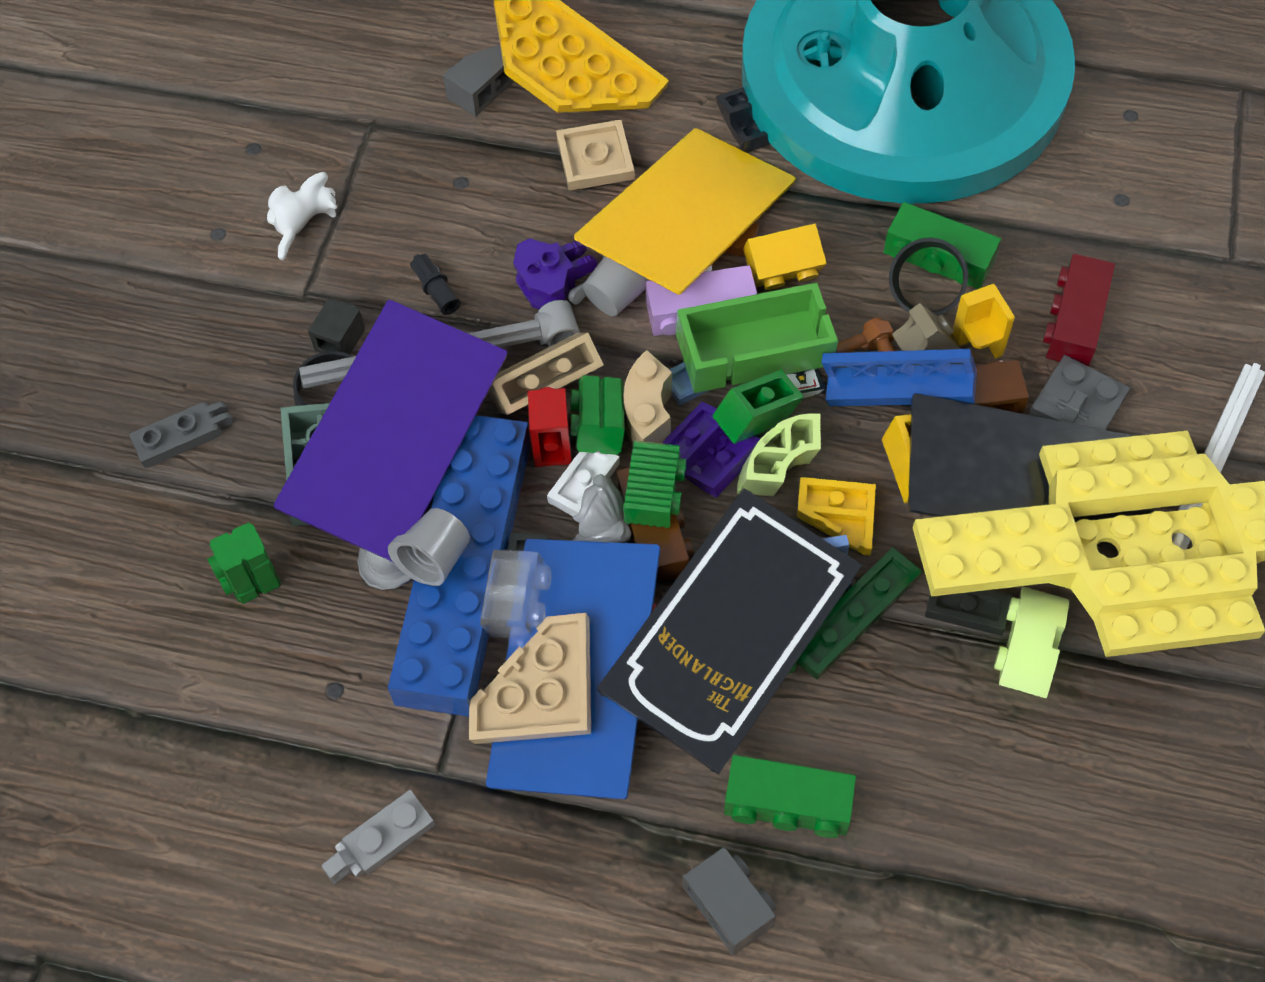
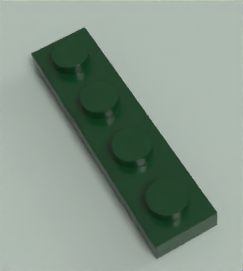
[797,547,922,680]

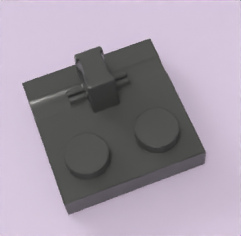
[1029,355,1130,430]

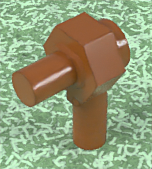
[836,317,895,353]

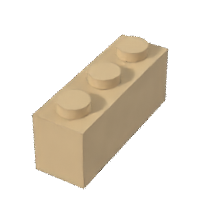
[488,332,604,415]

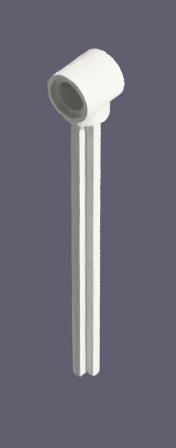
[1171,363,1265,549]

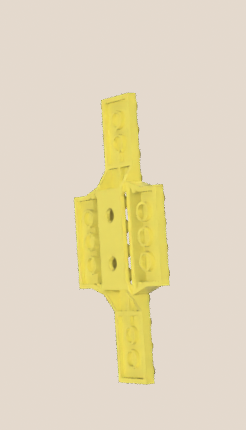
[913,431,1265,657]

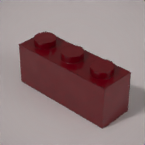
[1042,253,1115,367]

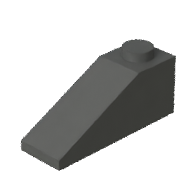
[443,44,514,117]

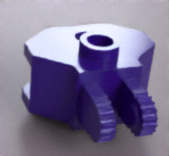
[513,238,598,310]

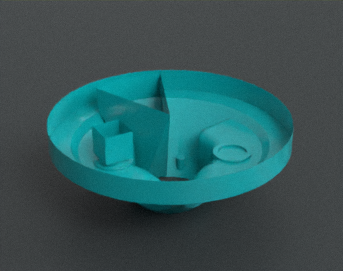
[741,0,1075,204]

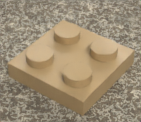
[556,120,635,191]

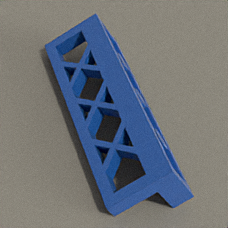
[822,349,977,406]

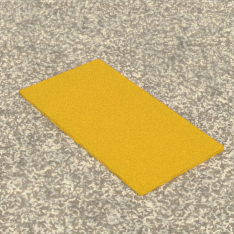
[574,128,796,295]

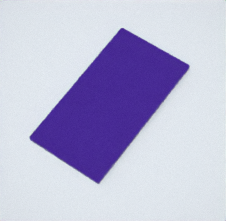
[274,300,507,563]

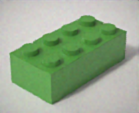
[676,283,838,393]

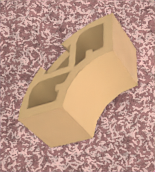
[624,350,672,447]

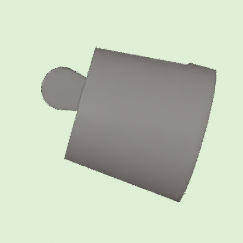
[568,255,650,316]
[388,508,470,586]

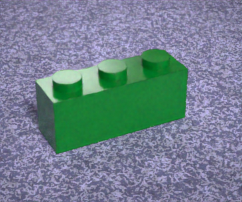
[883,202,1001,289]
[724,755,856,838]

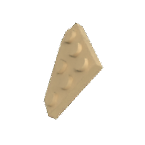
[469,613,591,744]

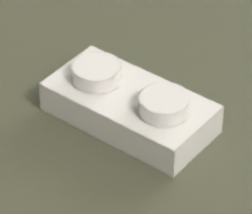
[547,451,620,516]

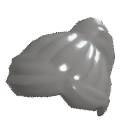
[570,474,632,543]

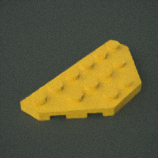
[493,0,669,113]

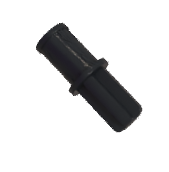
[410,254,461,315]

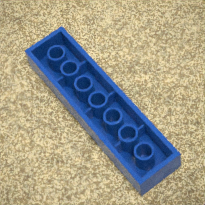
[388,416,531,717]

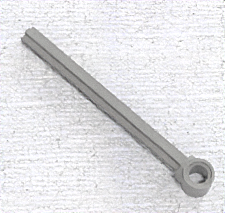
[299,300,580,388]

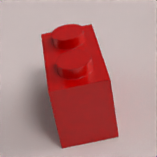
[527,387,572,467]

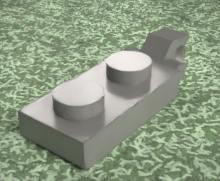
[321,790,435,885]

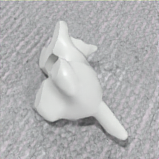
[267,172,337,260]

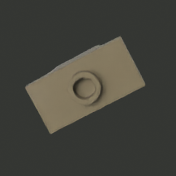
[892,303,962,365]

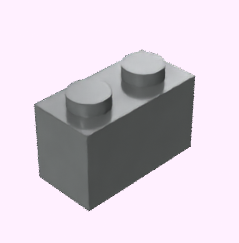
[683,847,776,956]

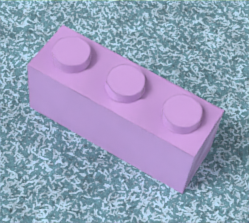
[645,265,757,336]

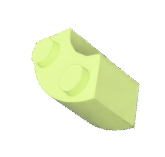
[737,414,821,496]
[994,586,1069,699]

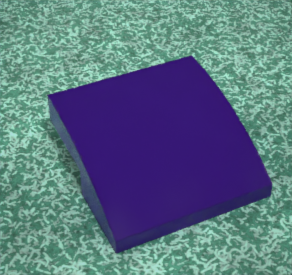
[662,402,760,498]

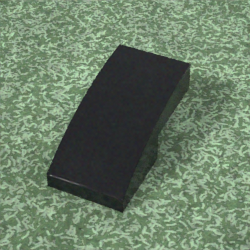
[716,87,770,152]

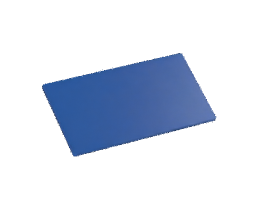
[486,539,661,800]

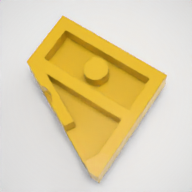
[797,477,876,556]

